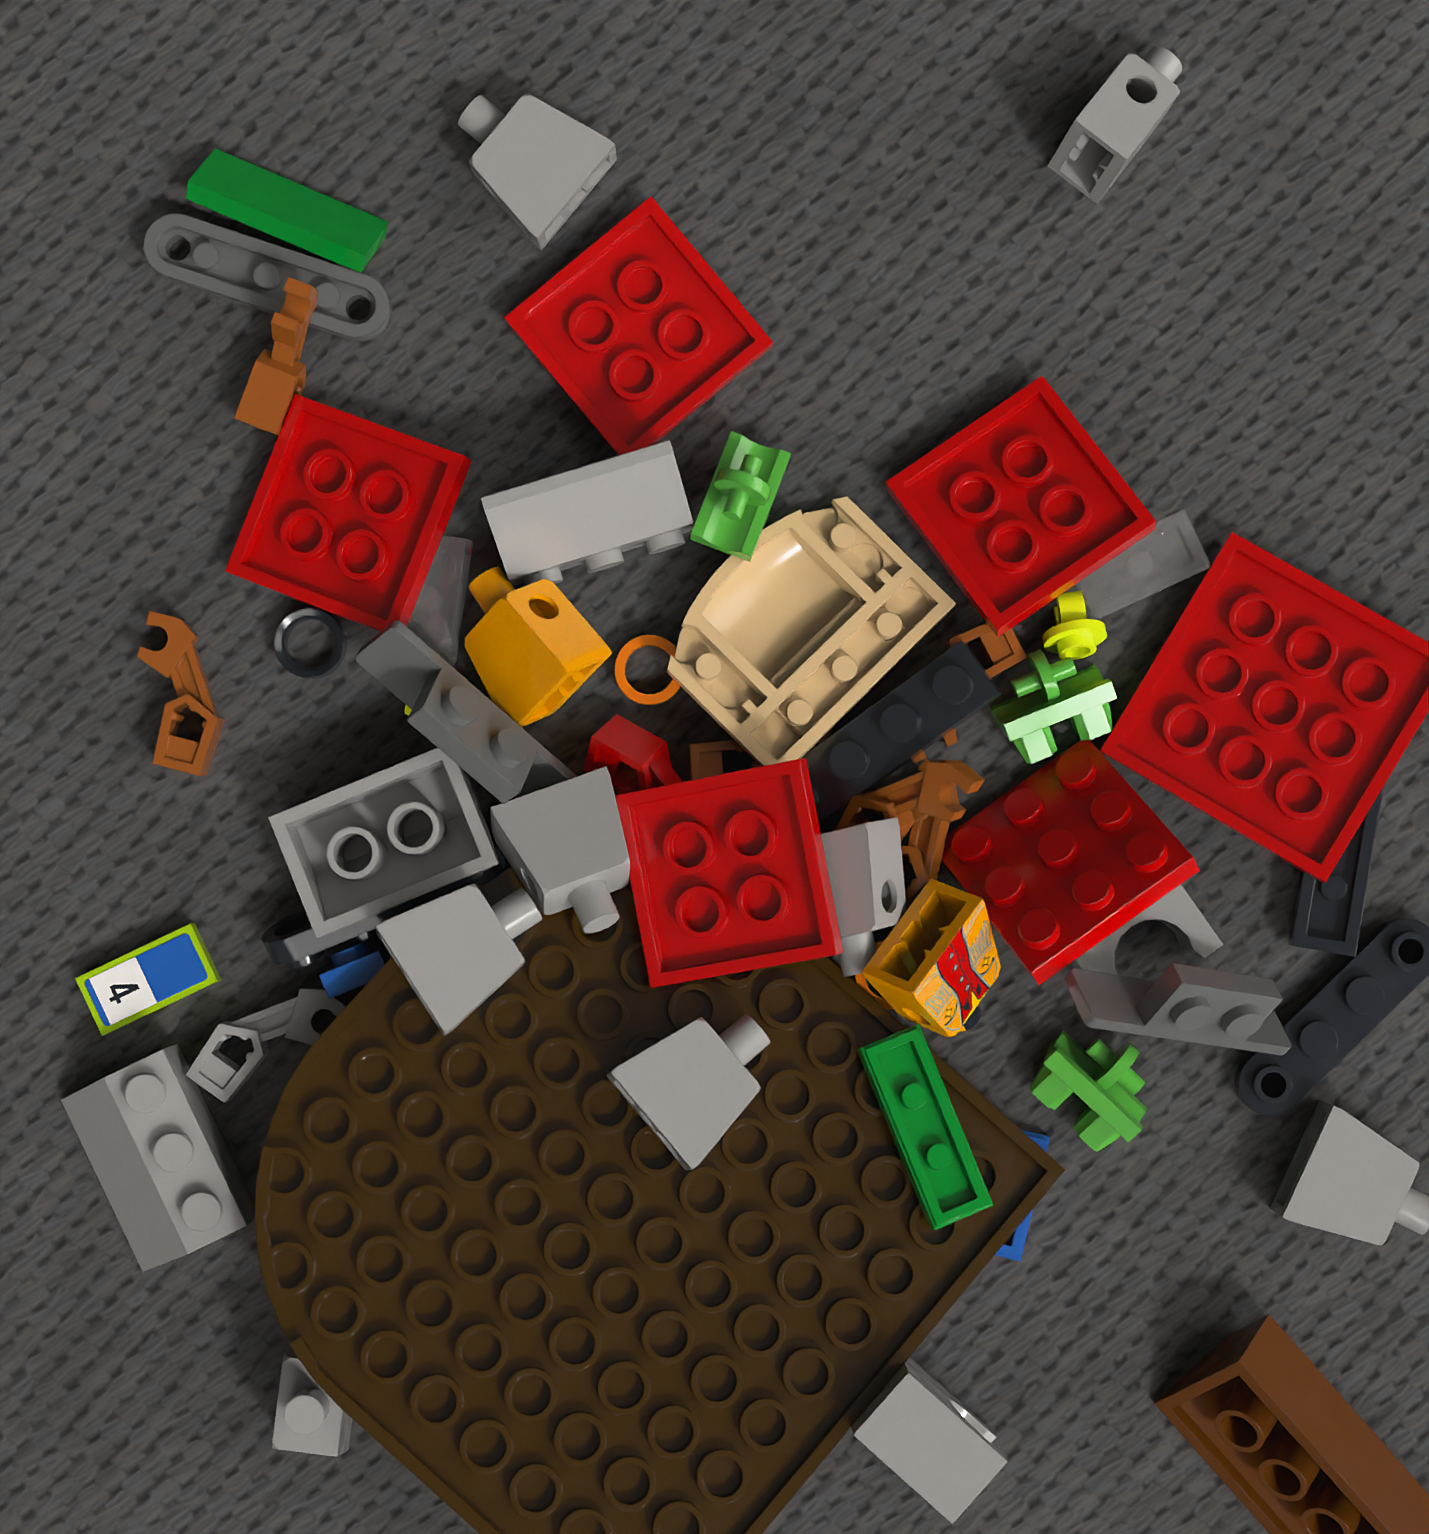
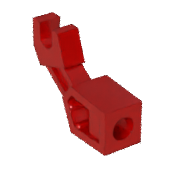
[584,714,682,794]

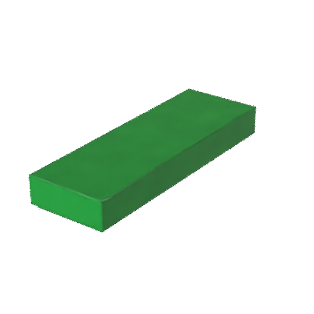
[185,148,389,273]
[857,1024,993,1230]

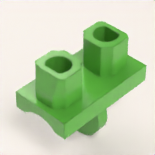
[690,431,791,562]
[990,649,1117,764]
[1029,1030,1147,1152]

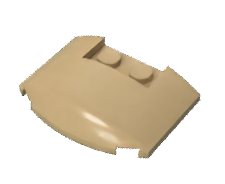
[667,497,956,766]

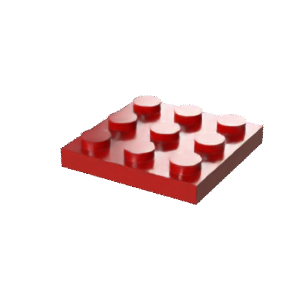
[504,196,773,456]
[886,376,1156,638]
[225,394,472,632]
[941,740,1200,985]
[615,758,843,988]

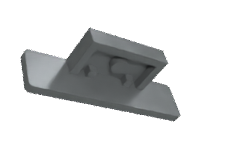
[355,620,577,804]
[1065,963,1292,1055]

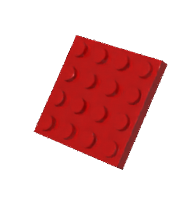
[1100,532,1429,883]

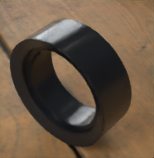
[274,608,347,679]

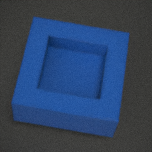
[319,941,391,999]

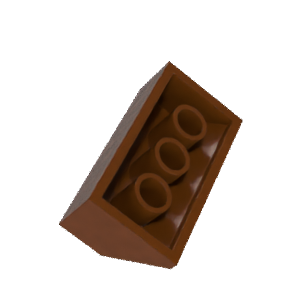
[1154,1314,1429,1534]

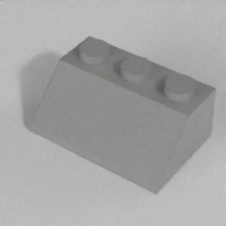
[481,440,694,586]
[268,748,499,938]
[61,1044,255,1272]

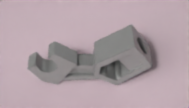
[186,988,348,1103]

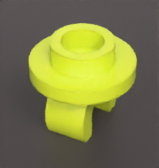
[1042,590,1107,660]

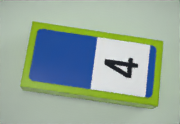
[75,923,221,1036]

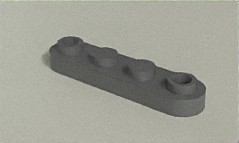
[144,214,391,341]

